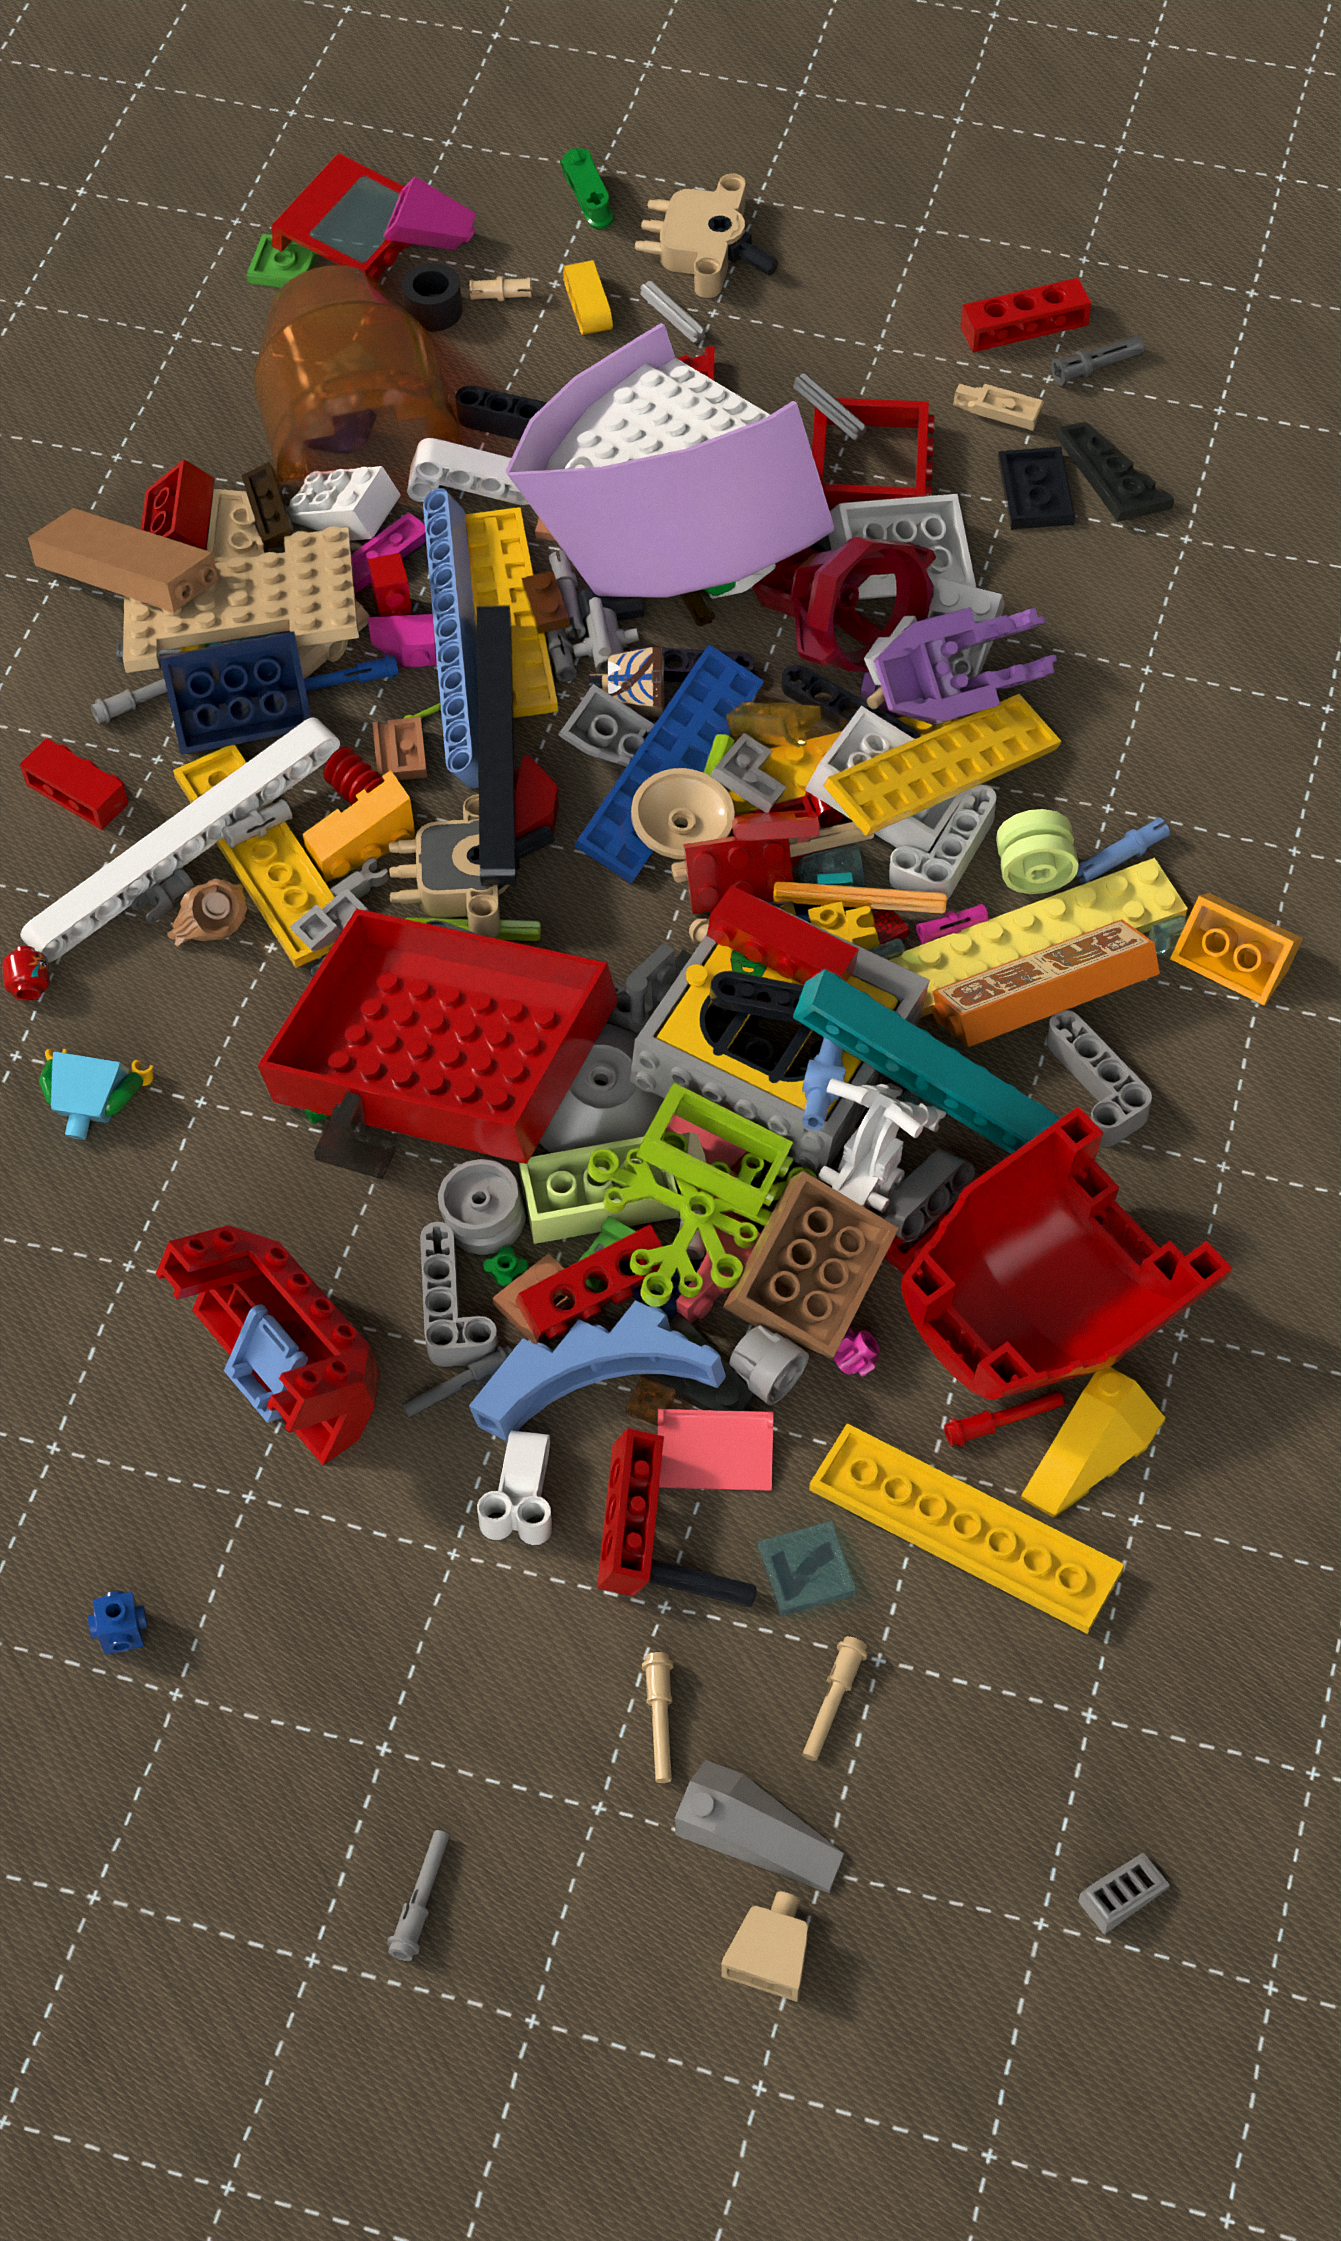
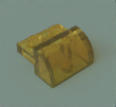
[726,701,822,747]

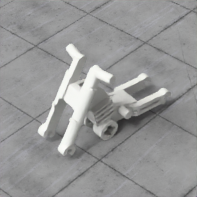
[818,1078,946,1213]

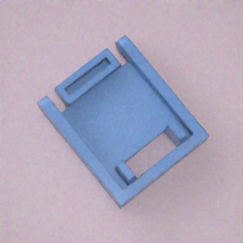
[224,1304,308,1423]

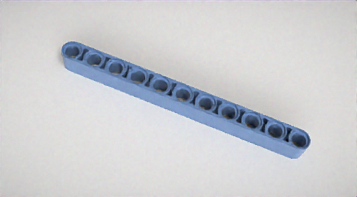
[423,488,479,789]

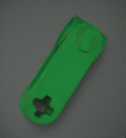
[560,148,614,229]

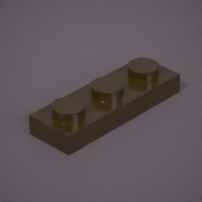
[241,462,295,550]

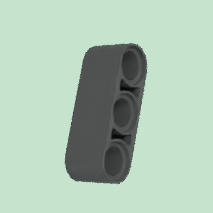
[876,1149,975,1242]

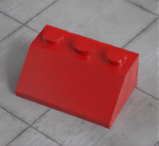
[140,459,215,550]

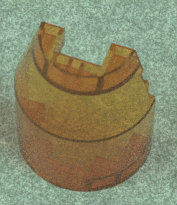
[253,265,463,482]

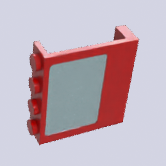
[271,153,411,294]

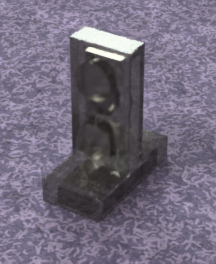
[314,1092,396,1180]

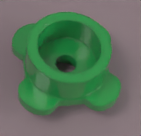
[483,1246,528,1287]

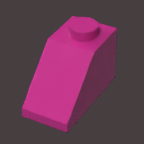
[368,614,437,667]

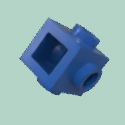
[88,1591,148,1655]

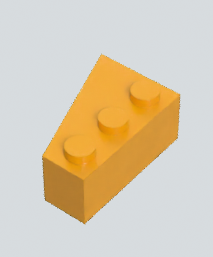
[303,770,416,883]

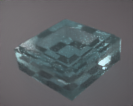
[869,938,905,960]

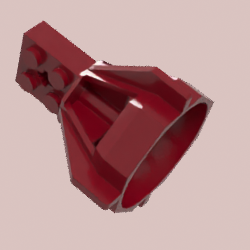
[752,537,936,673]

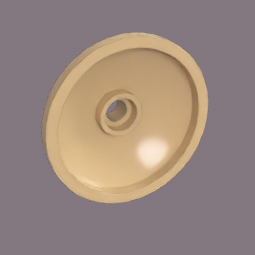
[631,768,735,860]

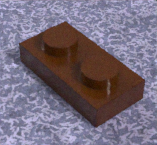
[521,570,570,634]

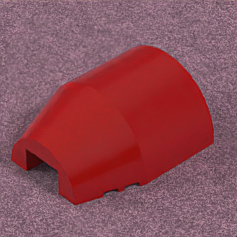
[901,1106,1233,1400]

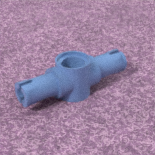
[802,1037,846,1130]

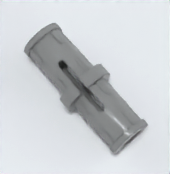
[222,799,292,848]

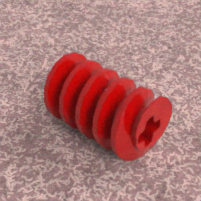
[323,746,385,805]

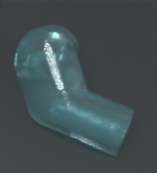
[1148,915,1186,955]

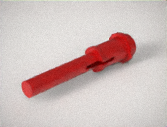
[944,1392,1065,1448]

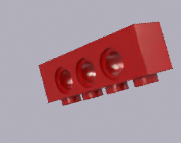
[960,278,1091,353]
[515,1224,663,1340]
[597,1428,664,1597]

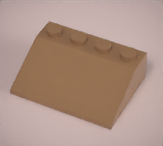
[723,1171,899,1358]

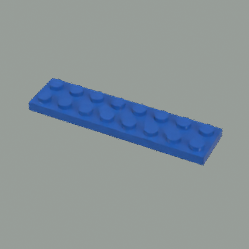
[574,645,764,884]

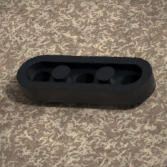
[709,971,804,1024]

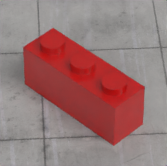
[20,738,128,830]

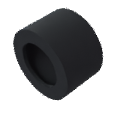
[402,263,463,332]

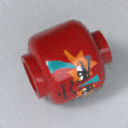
[2,946,50,1001]

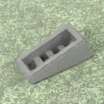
[1078,1853,1170,1935]

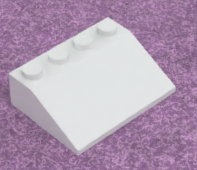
[828,494,976,600]
[805,706,968,853]

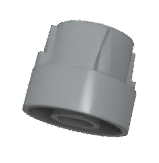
[729,1325,809,1405]

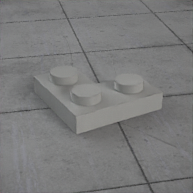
[710,733,786,813]

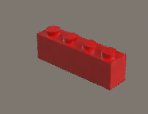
[707,885,859,985]

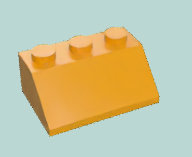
[1170,893,1303,1005]

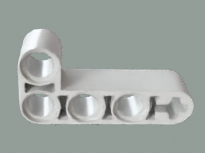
[407,438,529,505]
[889,784,996,900]

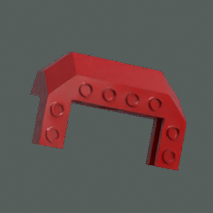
[155,1225,380,1466]

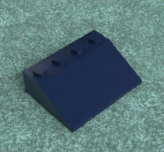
[160,631,311,755]

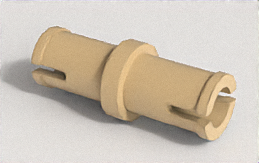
[469,276,532,301]

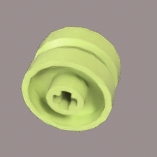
[996,809,1079,894]

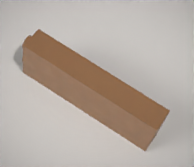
[28,508,219,612]

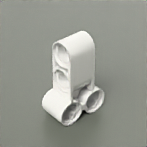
[477,1430,552,1545]

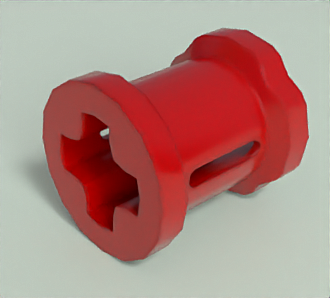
[805,791,844,828]

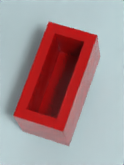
[368,553,412,617]

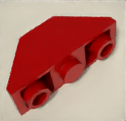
[514,755,559,839]

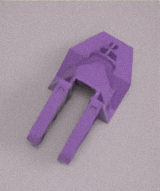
[874,607,1057,725]

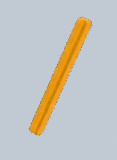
[773,882,947,914]

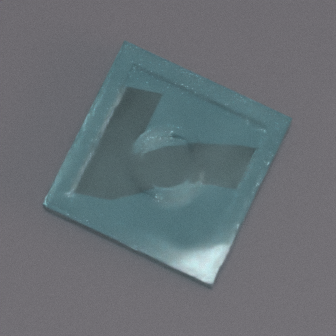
[757,1521,856,1616]

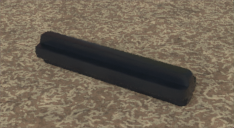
[648,1560,757,1608]

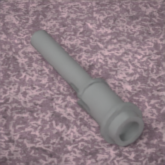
[91,679,167,724]
[387,1830,450,1961]

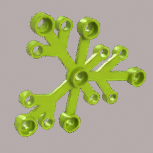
[587,1132,817,1307]

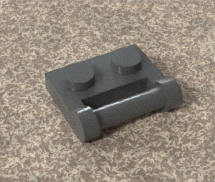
[626,943,676,1032]

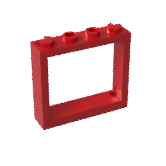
[812,398,935,511]

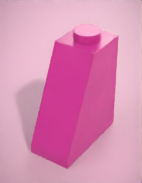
[383,176,476,250]

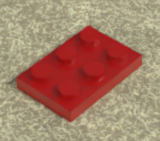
[683,836,794,914]

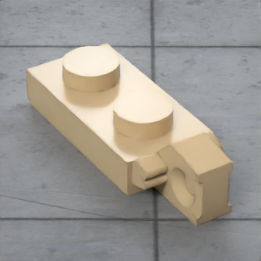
[954,383,1044,431]

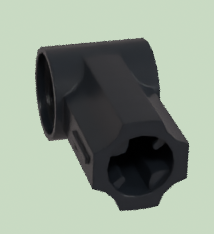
[577,588,644,631]

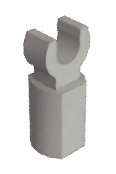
[330,858,389,899]

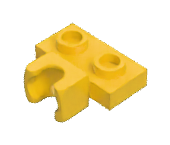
[808,901,880,951]

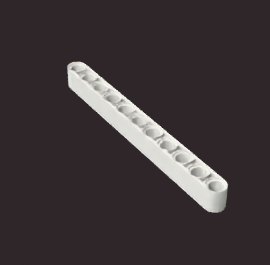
[21,717,340,962]

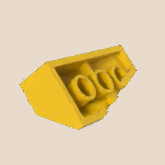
[1021,1367,1165,1518]

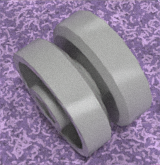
[438,1159,526,1255]

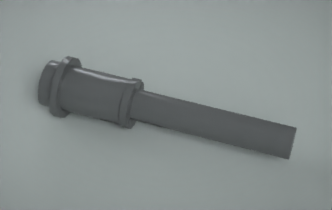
[402,1345,512,1418]

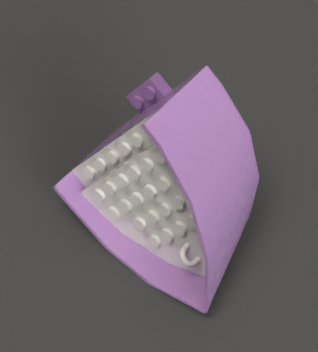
[506,323,834,598]

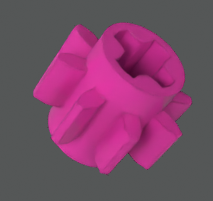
[833,1328,880,1377]

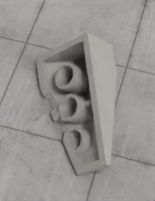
[558,684,654,767]
[675,1760,844,1893]

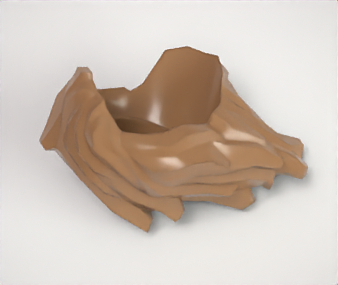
[167,878,247,947]

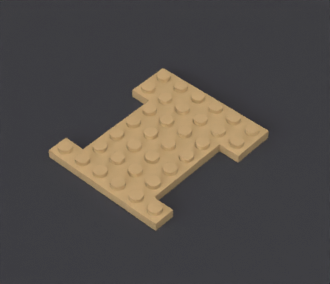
[123,526,359,673]

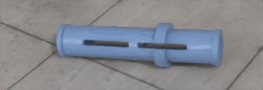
[1075,817,1170,884]

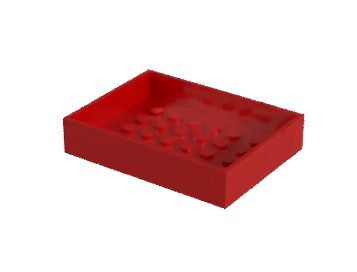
[257,909,618,1164]

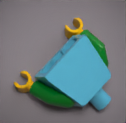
[39,1048,154,1140]

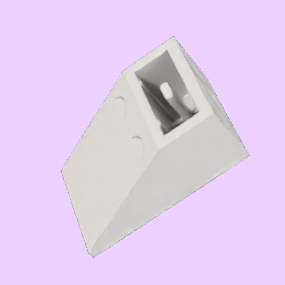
[287,466,401,541]
[928,578,1005,679]

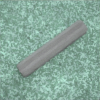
[640,281,706,343]

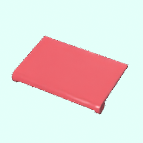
[658,1409,774,1491]

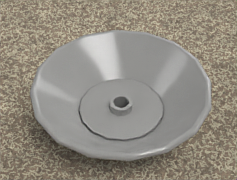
[539,1024,665,1153]

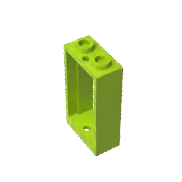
[636,1082,793,1216]

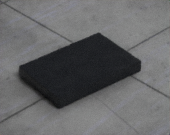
[998,447,1075,530]

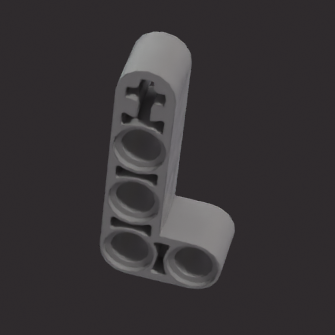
[1047,1010,1152,1147]
[420,1222,499,1367]

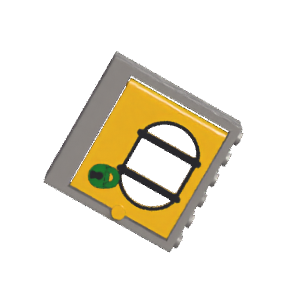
[630,896,930,1174]

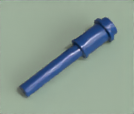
[304,654,399,692]

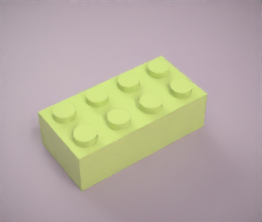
[519,1137,679,1244]

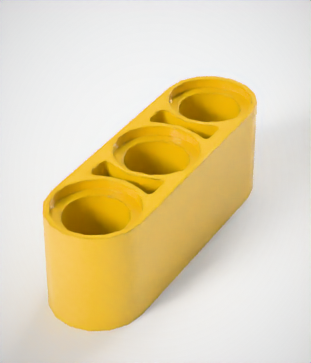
[563,260,613,336]

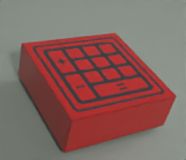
[872,909,909,951]

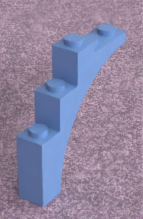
[469,1300,726,1442]

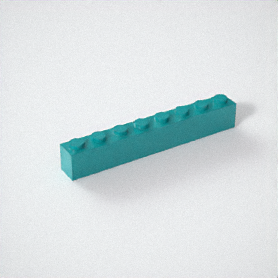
[793,969,1059,1154]

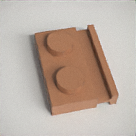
[372,717,427,781]

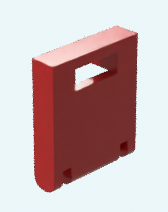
[732,809,819,843]

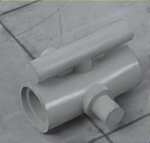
[573,597,640,674]

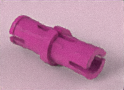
[916,904,989,945]

